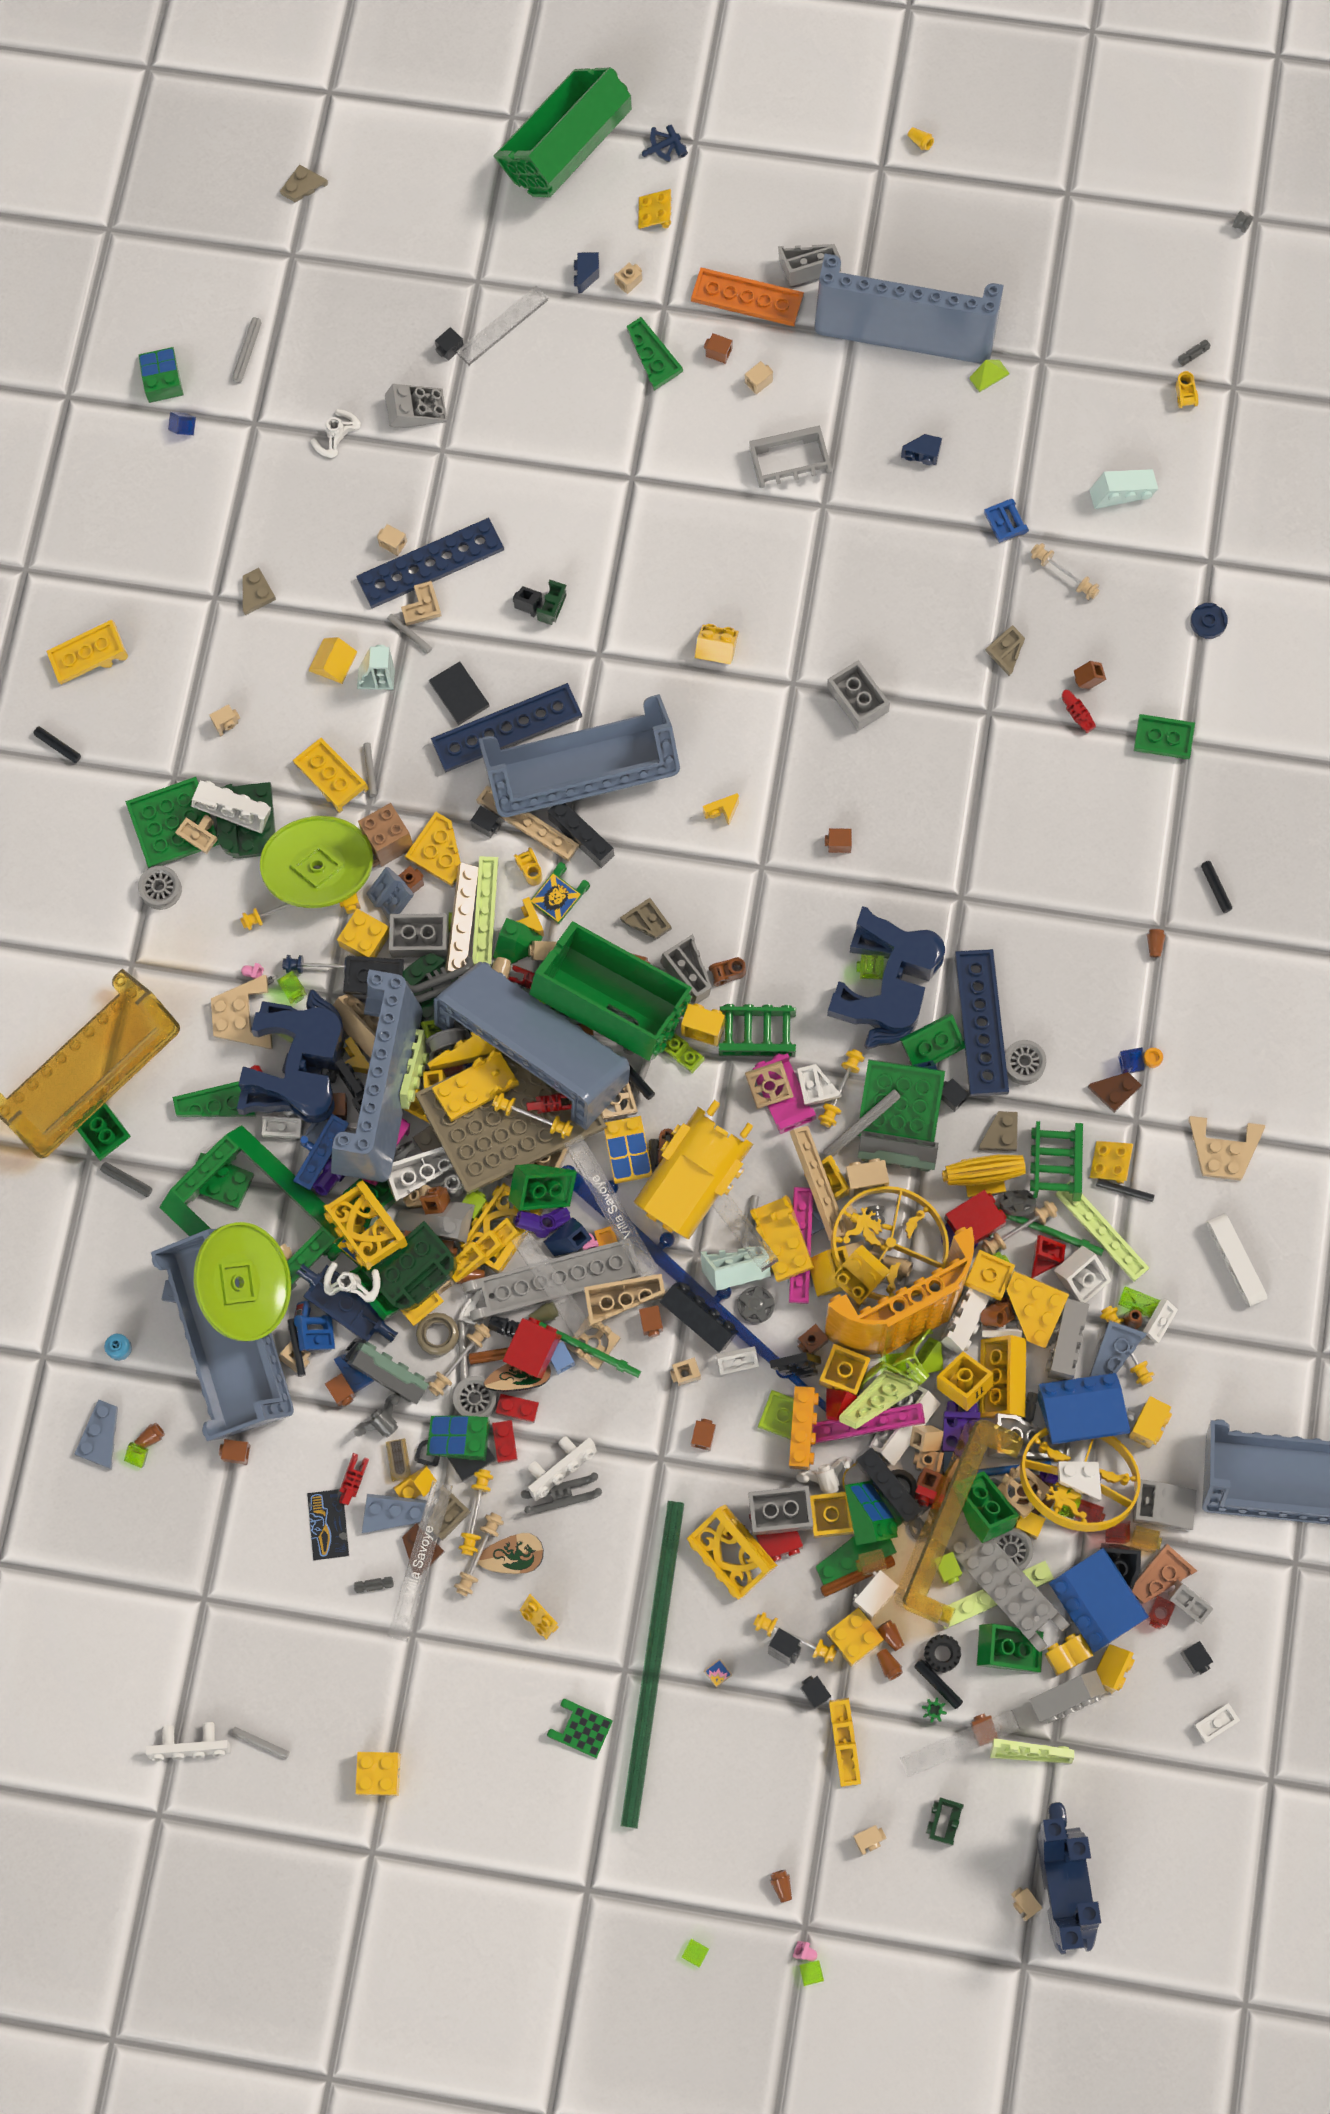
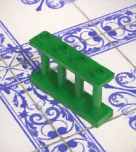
[719,1004,796,1057]
[1030,1121,1083,1202]

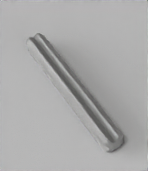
[232,317,261,383]

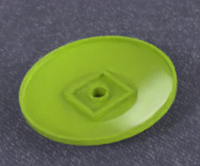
[260,816,373,908]
[194,1222,291,1341]

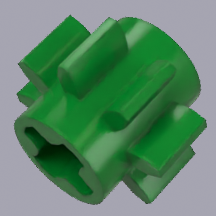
[922,1698,947,1723]

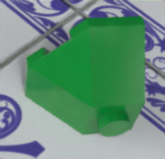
[493,918,543,965]

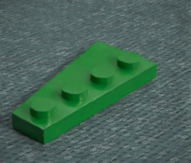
[627,317,683,391]
[172,1081,256,1117]
[815,1536,897,1585]

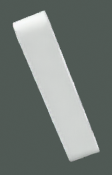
[1206,1213,1267,1307]

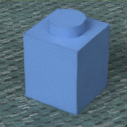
[550,1342,575,1375]

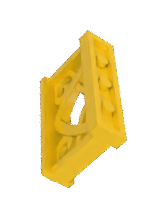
[324,1180,408,1270]
[459,1183,543,1274]
[686,1504,778,1600]

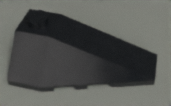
[1100,1543,1141,1590]

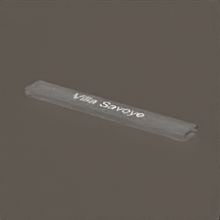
[564,1134,659,1277]
[387,1480,453,1642]

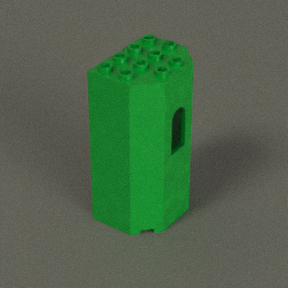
[493,67,632,197]
[529,921,692,1062]

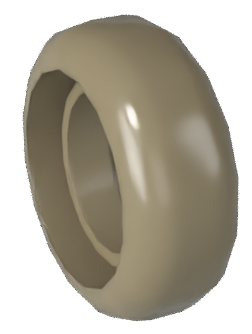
[416,1312,459,1356]

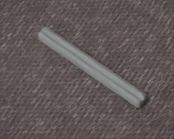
[824,1090,900,1157]

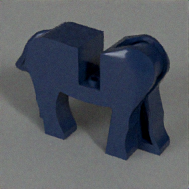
[827,906,945,1050]
[237,989,345,1124]
[1037,1802,1102,1955]

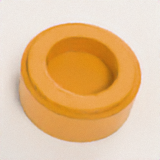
[1143,1048,1163,1068]

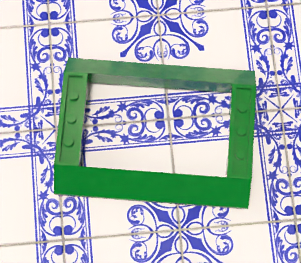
[159,1125,344,1291]

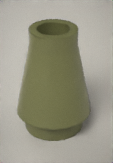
[528,1302,559,1322]

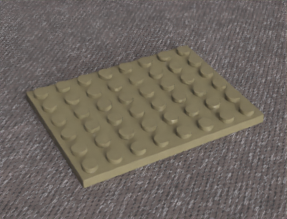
[415,1053,607,1195]

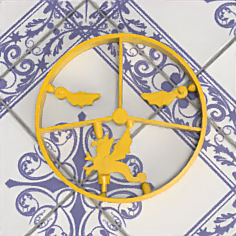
[831,1186,949,1301]
[1019,1427,1141,1532]

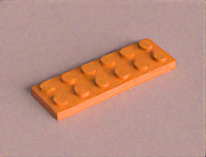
[691,267,804,327]

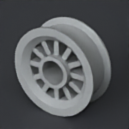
[138,866,182,910]
[426,1028,466,1059]
[1005,1040,1046,1085]
[453,1376,497,1417]
[993,1528,1033,1570]

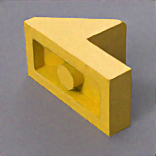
[703,793,739,825]
[517,897,544,937]
[344,1037,369,1074]
[393,1465,437,1499]

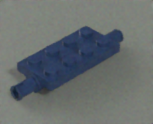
[296,1264,398,1343]

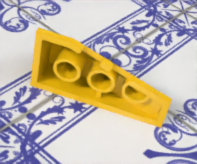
[427,1032,502,1071]

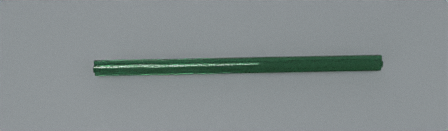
[620,1501,684,1829]

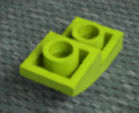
[665,1034,705,1074]

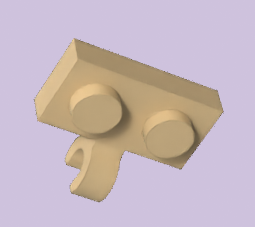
[175,815,218,854]

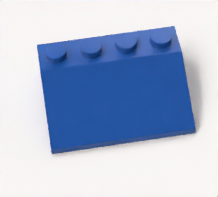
[1038,1373,1130,1445]
[1049,1548,1149,1653]

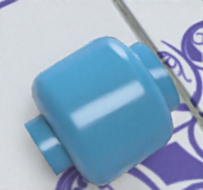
[104,1333,132,1361]

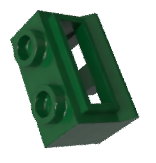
[536,579,567,625]
[926,1797,964,1846]

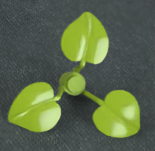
[860,1329,933,1390]

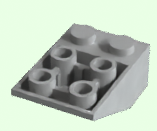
[385,384,447,428]
[1133,1479,1197,1530]

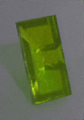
[1118,1286,1161,1318]

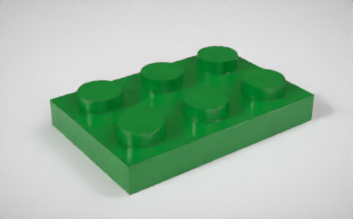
[1134,714,1195,760]
[900,1013,965,1066]
[196,1153,254,1210]

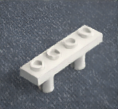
[528,1436,597,1501]
[146,1722,231,1761]

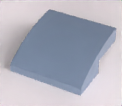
[366,867,414,921]

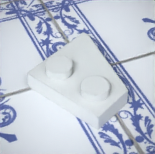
[797,1064,842,1106]
[1057,1461,1102,1502]

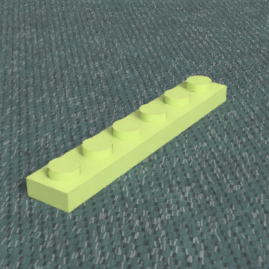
[472,856,499,967]
[1055,1181,1149,1282]
[936,1561,1054,1630]

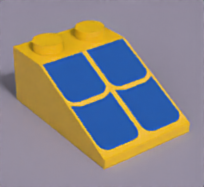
[604,1116,652,1184]

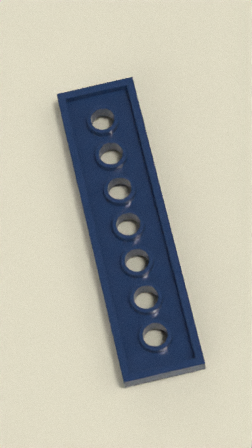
[356,517,504,609]
[431,683,582,773]
[955,949,1009,1097]

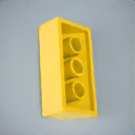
[979,1335,1026,1418]

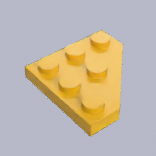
[405,812,461,887]
[1006,1271,1069,1349]

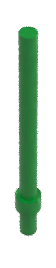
[996,1206,1104,1256]
[539,1322,642,1378]

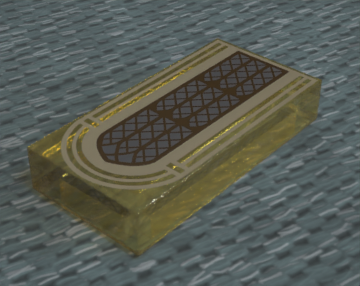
[386,1438,411,1482]

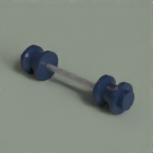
[282,955,347,974]

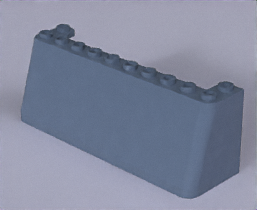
[814,253,1004,364]
[478,694,680,817]
[434,962,630,1130]
[331,969,423,1182]
[151,1229,294,1441]
[1202,1419,1330,1525]

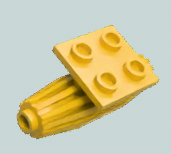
[942,1154,1026,1198]

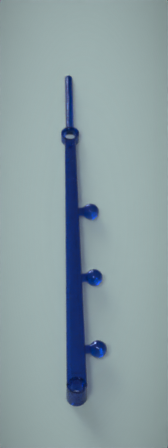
[562,1165,826,1412]

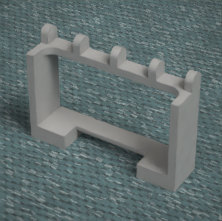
[749,425,832,488]

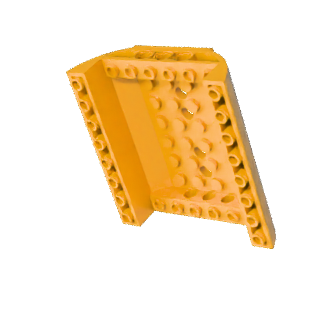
[824,1227,974,1357]

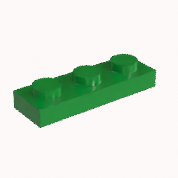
[350,1266,399,1320]

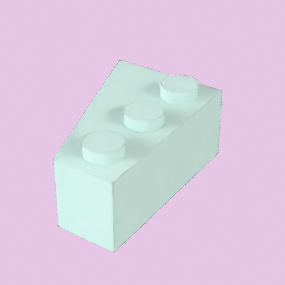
[1089,469,1158,509]
[357,645,395,690]
[700,1247,771,1291]

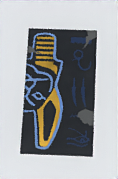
[307,1489,349,1560]

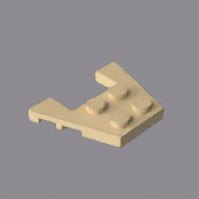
[211,975,273,1049]
[1188,1116,1265,1181]

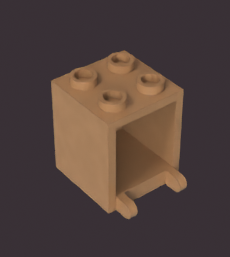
[358,803,413,868]

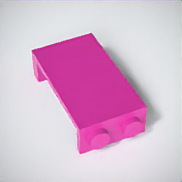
[753,1053,816,1134]

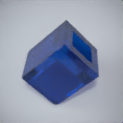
[168,412,196,435]
[1118,1047,1145,1074]

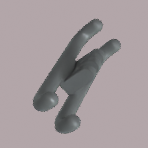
[406,956,474,1003]
[521,1472,602,1514]

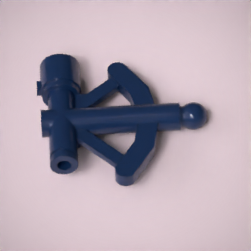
[642,124,688,162]

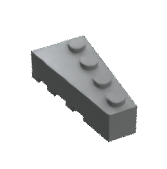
[1045,1299,1089,1381]

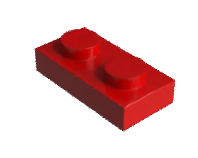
[496,1394,539,1423]
[492,1420,518,1463]
[915,1485,937,1507]

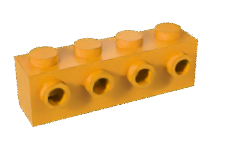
[789,1386,819,1470]

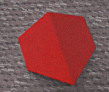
[1031,1235,1066,1278]
[826,1388,857,1421]

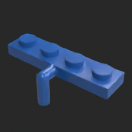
[293,1114,349,1191]

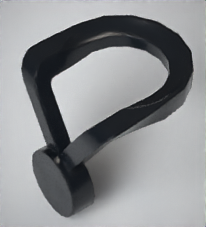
[414,1440,440,1467]

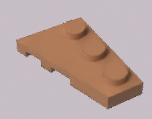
[1132,1544,1197,1603]

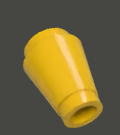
[908,127,934,150]

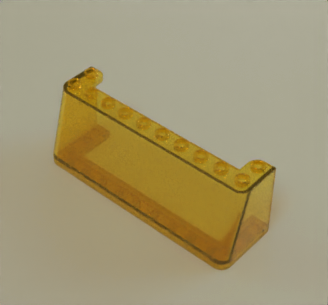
[0,968,180,1158]
[895,1420,1024,1628]

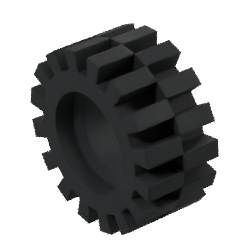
[924,1634,961,1673]

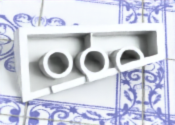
[191,780,271,833]
[387,1147,453,1202]
[939,1287,993,1355]
[869,1386,941,1466]

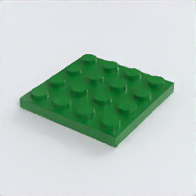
[125,777,220,868]
[857,1059,945,1142]

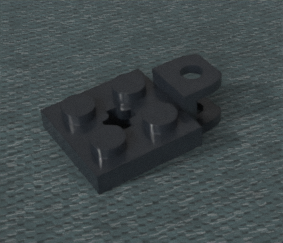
[336,1059,364,1114]
[770,1352,822,1378]

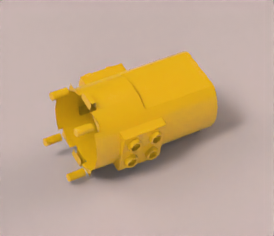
[633,1100,754,1239]

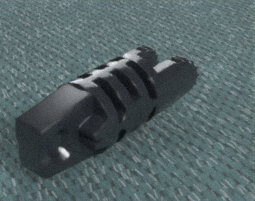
[488,1316,520,1339]

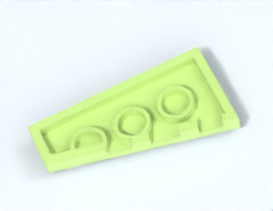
[400,1029,429,1109]
[839,1369,918,1429]
[990,1738,1074,1764]

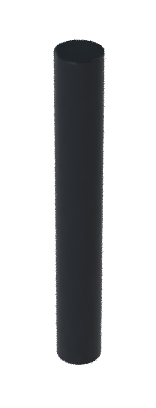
[1096,1179,1155,1202]
[287,1318,306,1377]

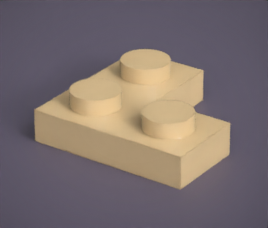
[401,581,442,626]

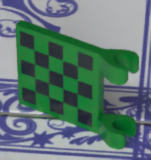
[547,1699,613,1759]

